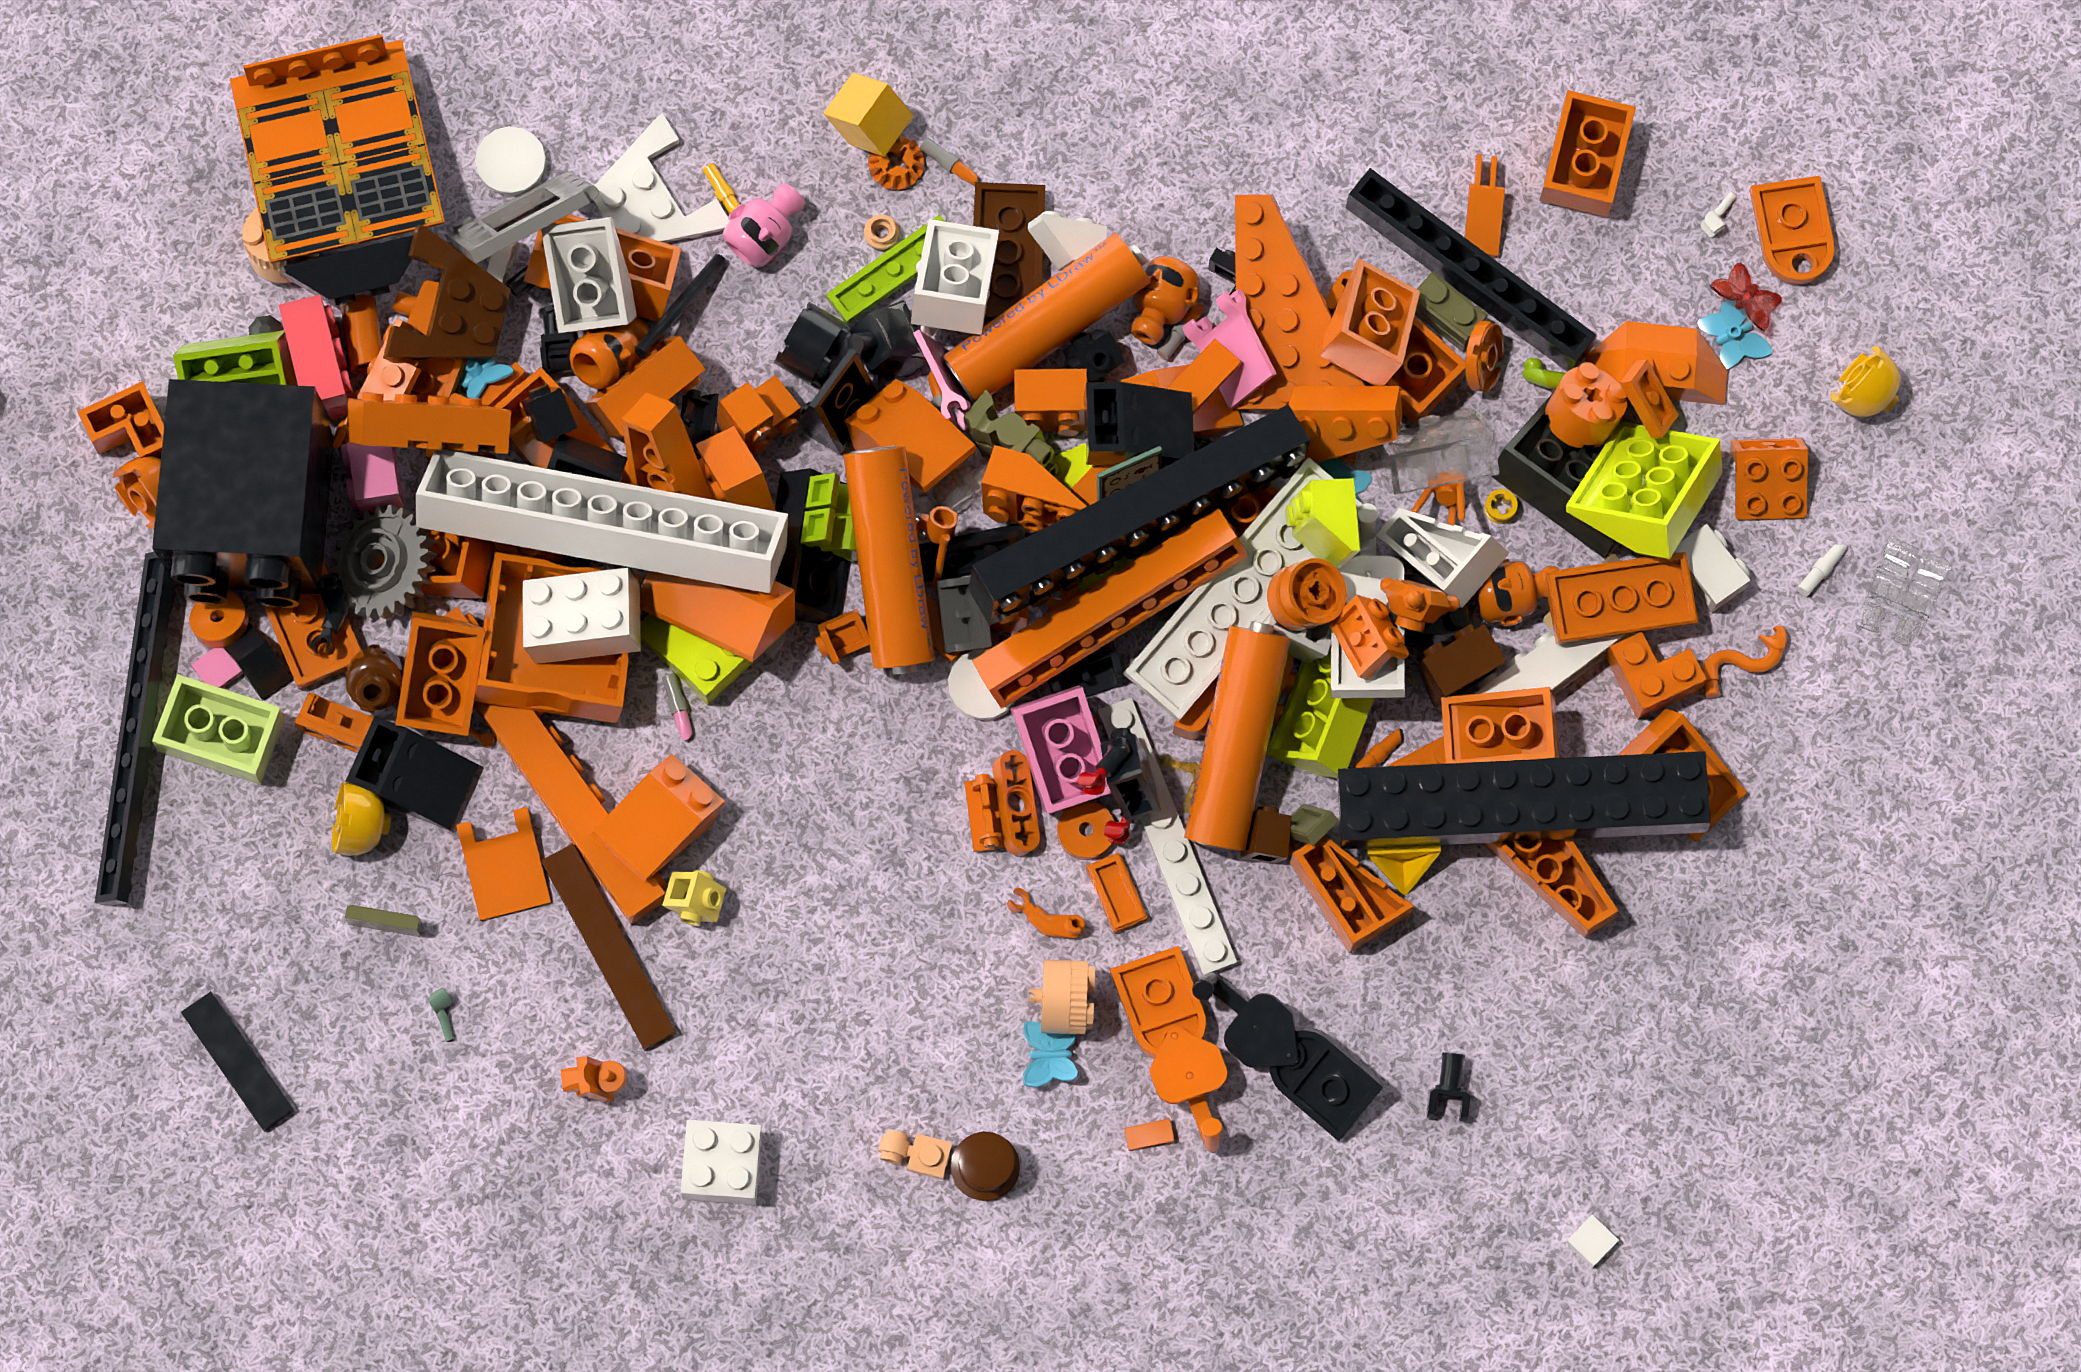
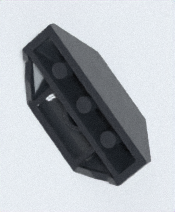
[279,235,413,306]

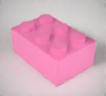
[1010,685,1112,814]

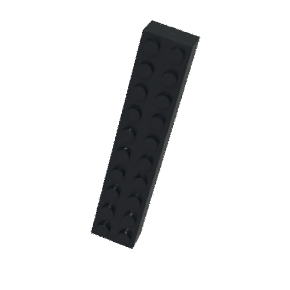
[968,404,1310,626]
[1337,751,1711,850]

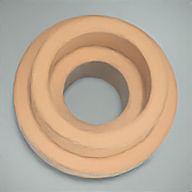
[864,215,899,250]

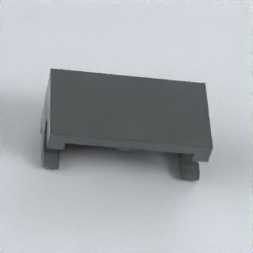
[936,577,992,653]

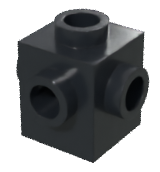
[1062,329,1125,382]

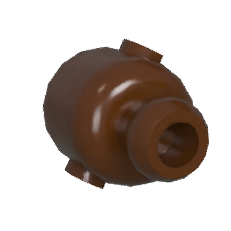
[345,644,403,713]

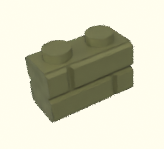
[1415,271,1488,352]

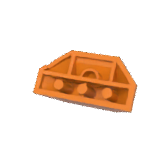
[1585,321,1727,405]

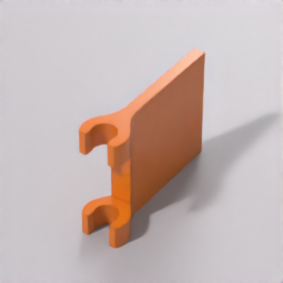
[456,807,551,921]

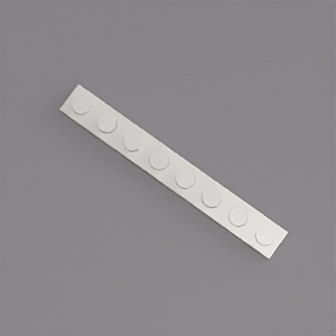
[1097,698,1237,977]

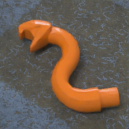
[1701,625,1787,698]

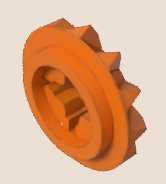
[868,134,925,190]

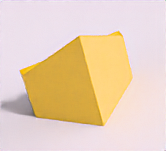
[1367,845,1441,895]

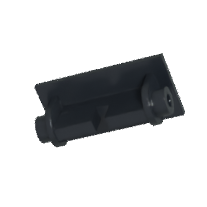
[681,389,719,459]

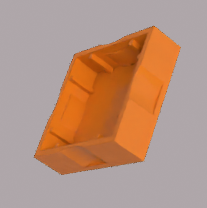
[474,552,639,723]

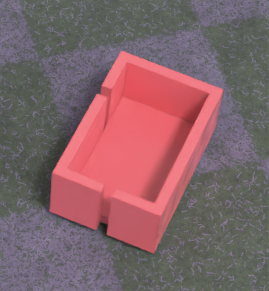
[279,295,354,420]

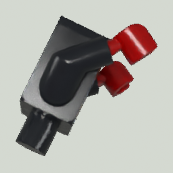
[1077,728,1161,844]

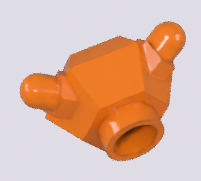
[1380,577,1460,632]

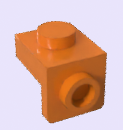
[815,608,870,665]

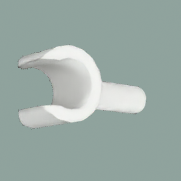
[1701,192,1736,238]

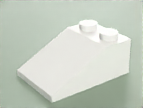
[541,217,637,333]
[911,219,999,335]

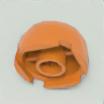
[113,456,161,529]

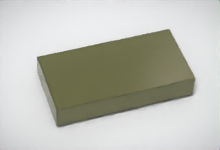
[1290,804,1339,845]
[345,904,423,937]

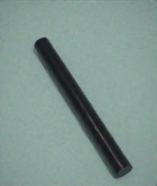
[635,254,726,358]

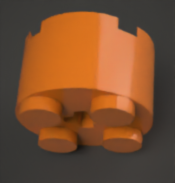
[1545,362,1628,448]

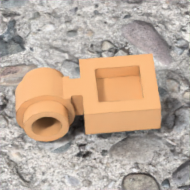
[878,1130,952,1180]

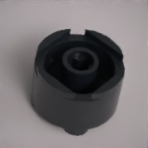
[774,302,850,386]

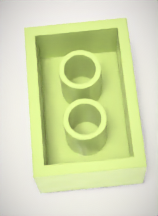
[152,674,285,785]

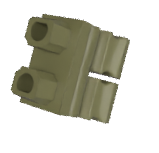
[964,390,1060,476]

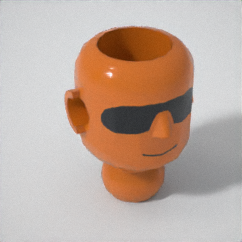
[1131,256,1200,345]
[569,317,649,389]
[1475,559,1559,626]

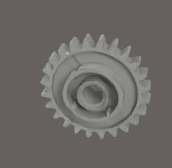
[330,504,437,621]

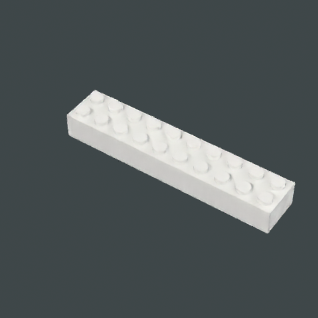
[416,449,788,593]

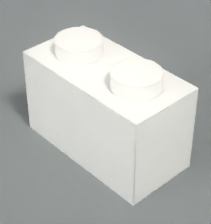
[1674,524,1750,613]

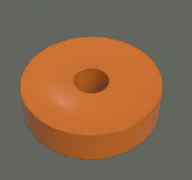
[189,592,249,648]
[1057,801,1114,860]

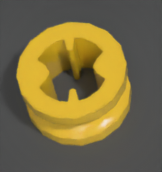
[1484,489,1518,524]

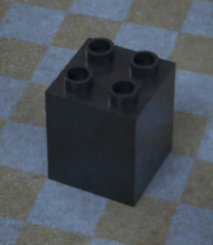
[152,379,335,608]

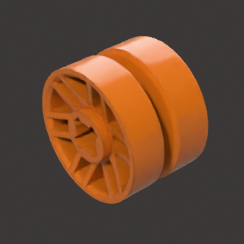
[1267,558,1347,631]

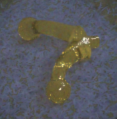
[1159,753,1199,814]

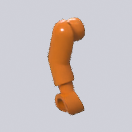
[1007,888,1085,938]

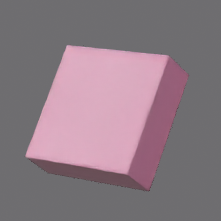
[191,647,242,689]

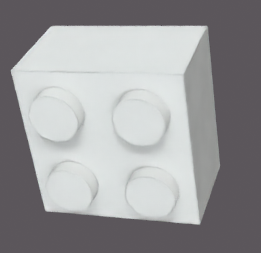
[680,1120,762,1205]

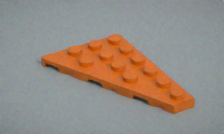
[1235,194,1366,409]

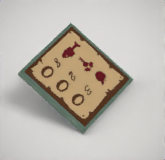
[1097,446,1162,501]

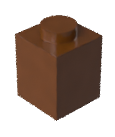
[1240,806,1292,864]

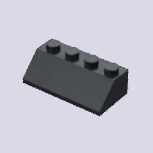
[775,468,850,624]

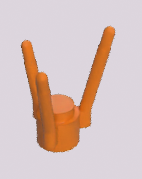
[1411,468,1466,526]
[916,506,959,588]

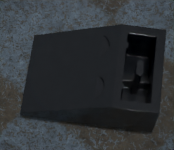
[1084,382,1194,465]
[345,716,479,831]

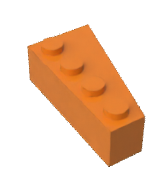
[345,392,511,454]
[621,392,713,500]
[1484,839,1618,938]

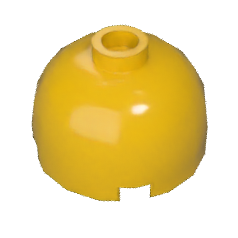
[1830,346,1901,418]
[331,782,391,856]

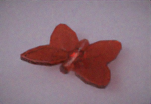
[1710,263,1782,332]

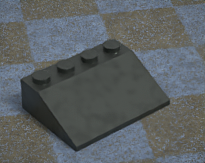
[1488,392,1617,558]

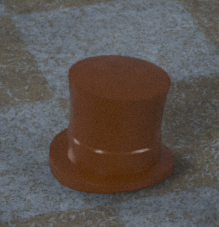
[951,1131,1020,1201]

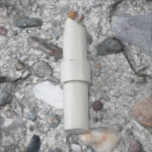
[1797,544,1848,597]

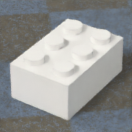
[523,568,641,664]

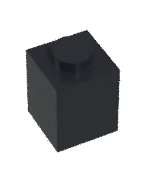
[521,384,578,442]

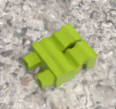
[801,472,858,561]

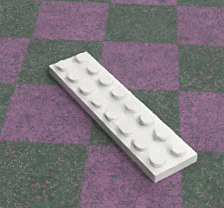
[1123,458,1363,721]

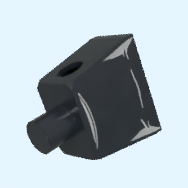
[847,300,928,377]

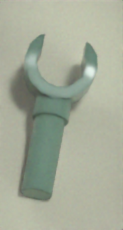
[429,988,455,1042]

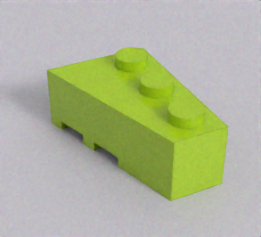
[173,330,297,385]

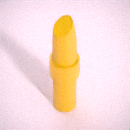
[703,163,740,215]

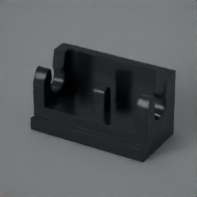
[1047,640,1125,697]

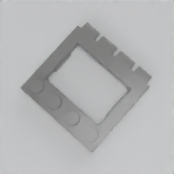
[446,172,599,264]

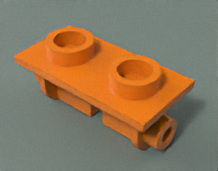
[964,774,1005,852]

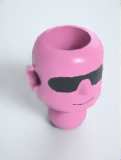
[723,183,805,268]

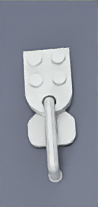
[1331,503,1405,698]

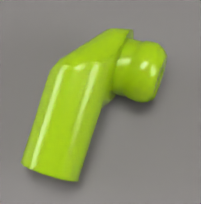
[1522,358,1565,389]

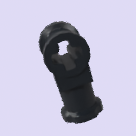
[539,305,575,376]

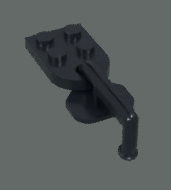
[1192,972,1386,1141]

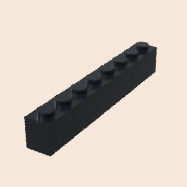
[1346,168,1597,371]

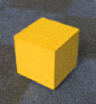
[823,73,914,157]

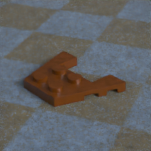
[383,225,511,360]

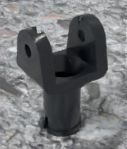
[1426,1052,1470,1122]

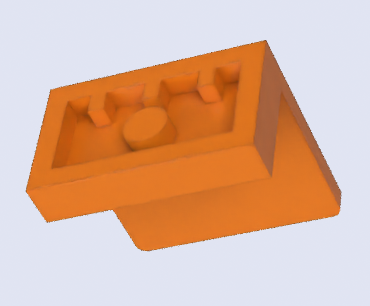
[1730,438,1808,520]

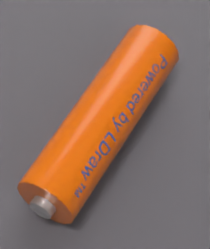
[943,232,1151,402]
[843,445,935,674]
[1184,620,1291,851]

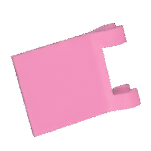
[1183,289,1277,409]
[913,329,973,433]

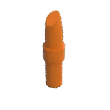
[1352,728,1402,768]

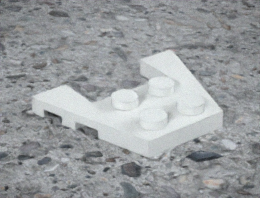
[592,113,730,244]

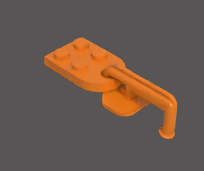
[1110,945,1227,1153]

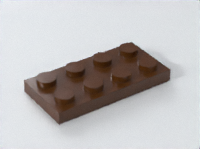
[973,182,1046,321]

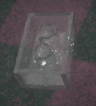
[1377,408,1499,495]

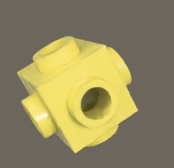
[662,870,727,926]

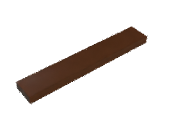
[541,843,677,1051]

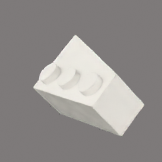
[1376,508,1509,608]

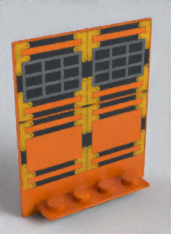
[230,34,445,264]

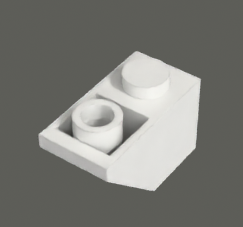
[1028,211,1107,271]

